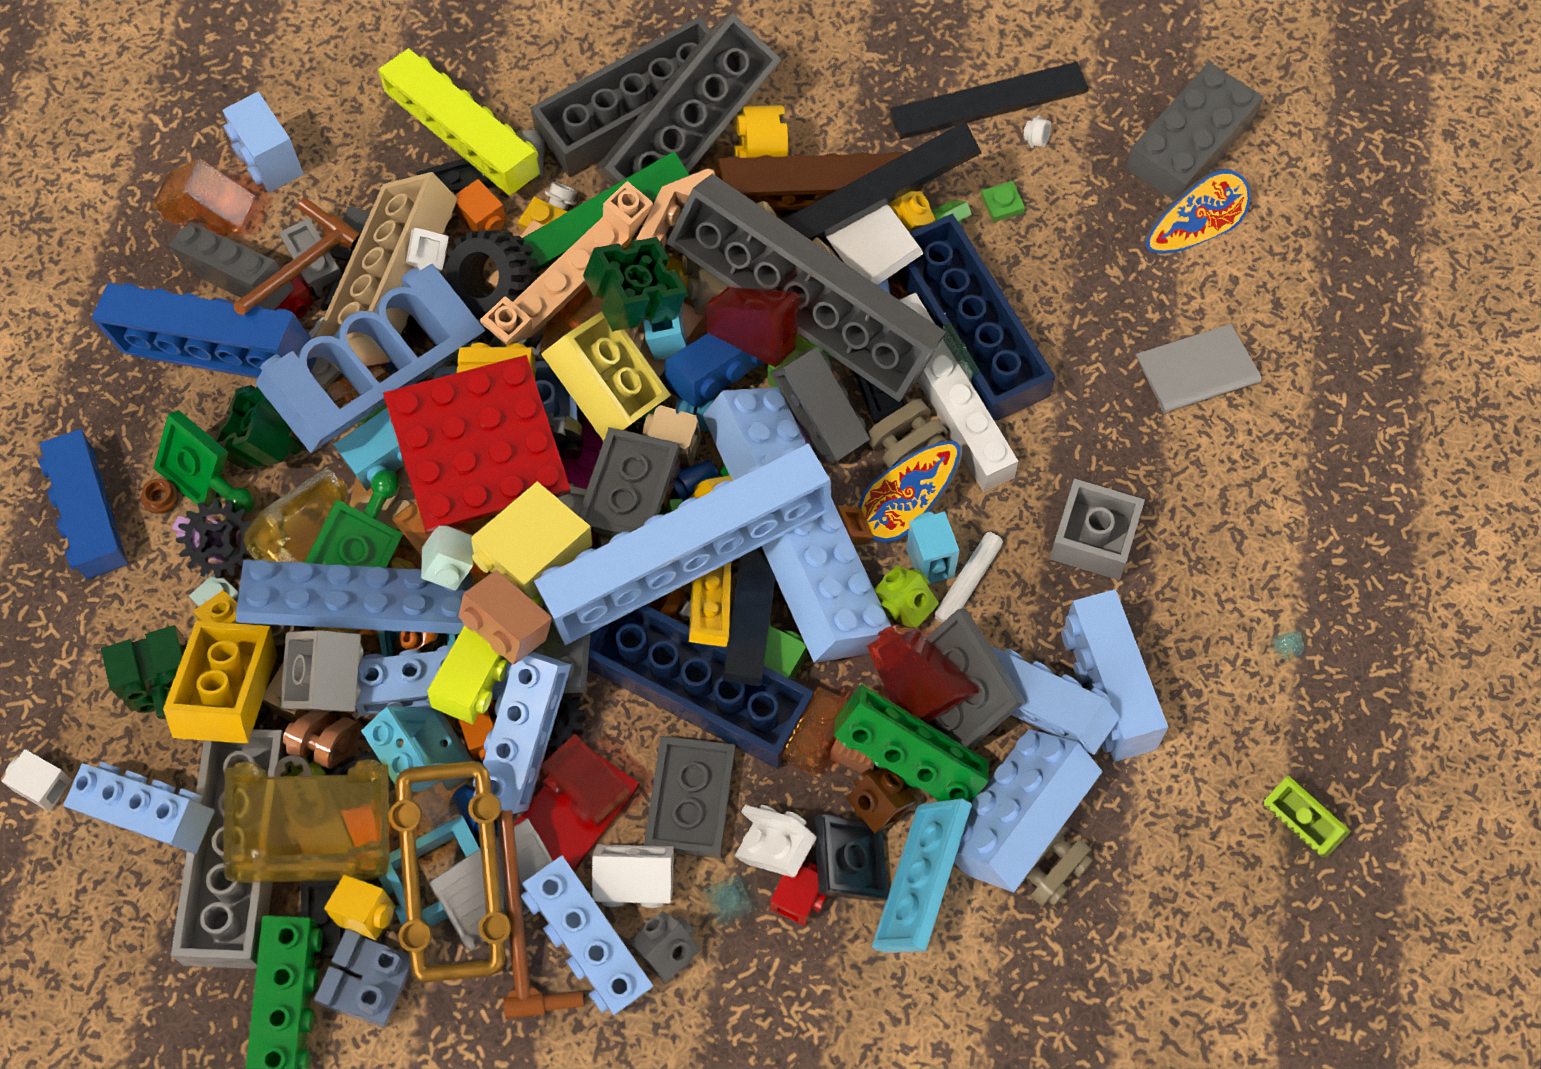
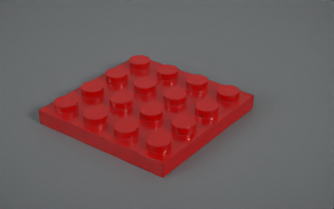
[383,355,571,534]

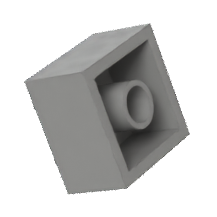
[1050,479,1145,580]
[280,630,363,712]

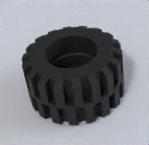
[442,230,540,319]

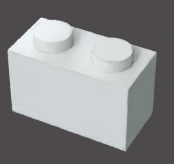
[592,844,674,908]

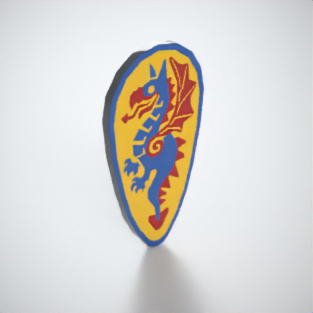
[1144,169,1251,253]
[858,441,963,544]

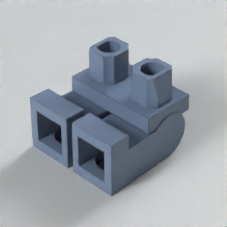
[314,929,411,1028]

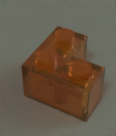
[152,158,255,235]

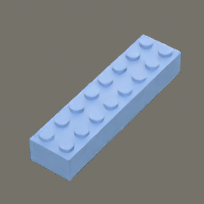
[703,387,894,663]
[534,443,832,645]

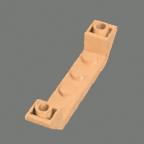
[624,169,715,354]
[480,181,653,345]

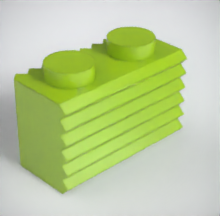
[1264,776,1351,857]

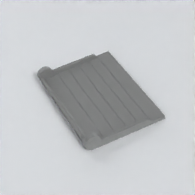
[1136,324,1261,414]
[429,818,553,951]

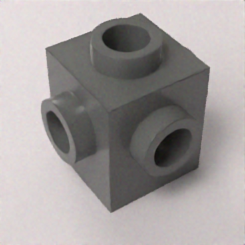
[629,911,701,982]

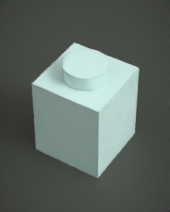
[421,525,473,591]

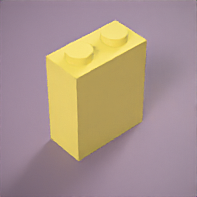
[471,481,592,599]

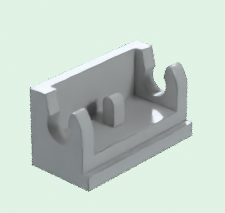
[279,218,342,297]

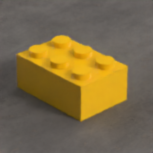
[163,621,277,744]

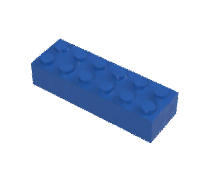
[91,283,317,379]

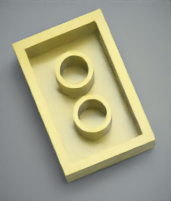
[541,311,671,441]

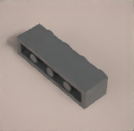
[167,221,295,310]

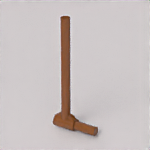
[234,197,361,315]
[497,810,585,1019]

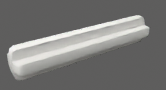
[935,532,1003,623]

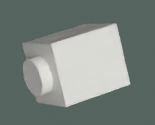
[2,749,72,812]

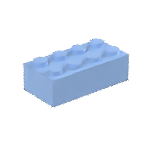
[1061,589,1168,762]
[954,729,1103,893]

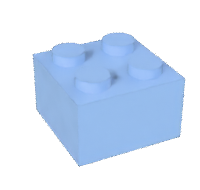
[222,92,304,193]

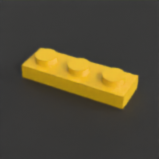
[689,562,731,647]

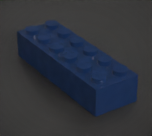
[897,213,1055,422]
[588,605,814,769]

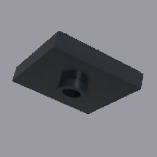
[814,814,888,901]

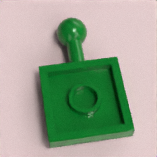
[154,410,255,515]
[303,469,403,568]

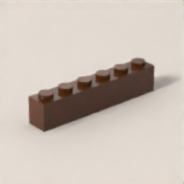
[715,151,923,211]

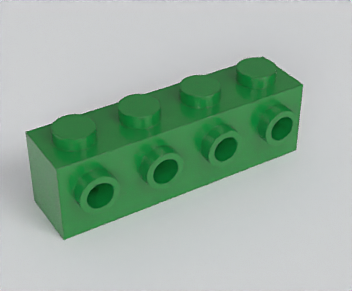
[834,684,989,803]
[246,916,323,1069]

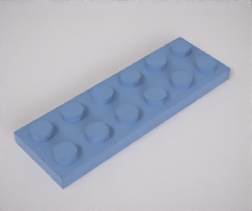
[236,560,472,634]

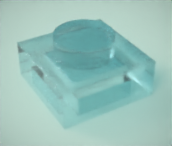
[703,874,754,927]

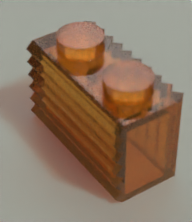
[783,687,848,777]

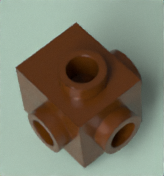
[846,768,917,833]

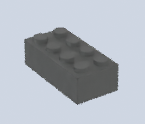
[1125,62,1264,200]

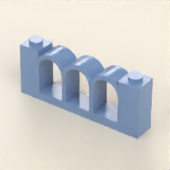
[255,263,486,453]

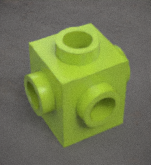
[874,565,939,629]

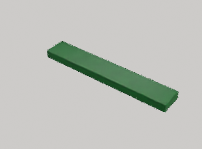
[523,151,690,273]

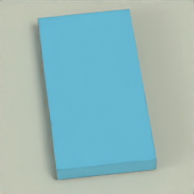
[872,798,972,953]

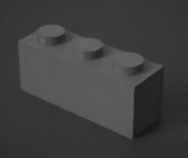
[770,346,870,464]

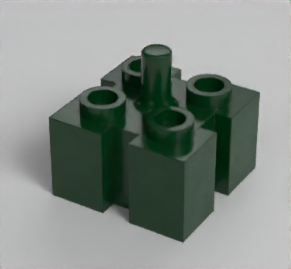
[583,237,688,332]
[214,385,303,470]
[101,625,188,719]

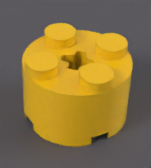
[733,105,788,158]

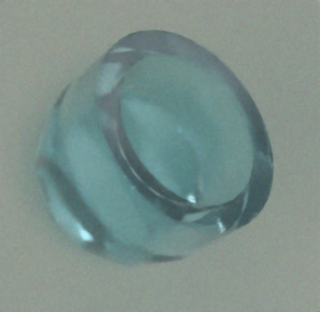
[1271,631,1304,660]

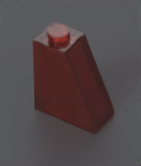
[705,287,800,368]
[867,625,979,723]

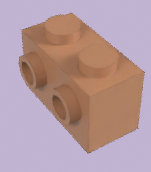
[458,570,552,665]

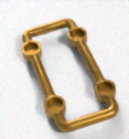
[389,761,512,982]

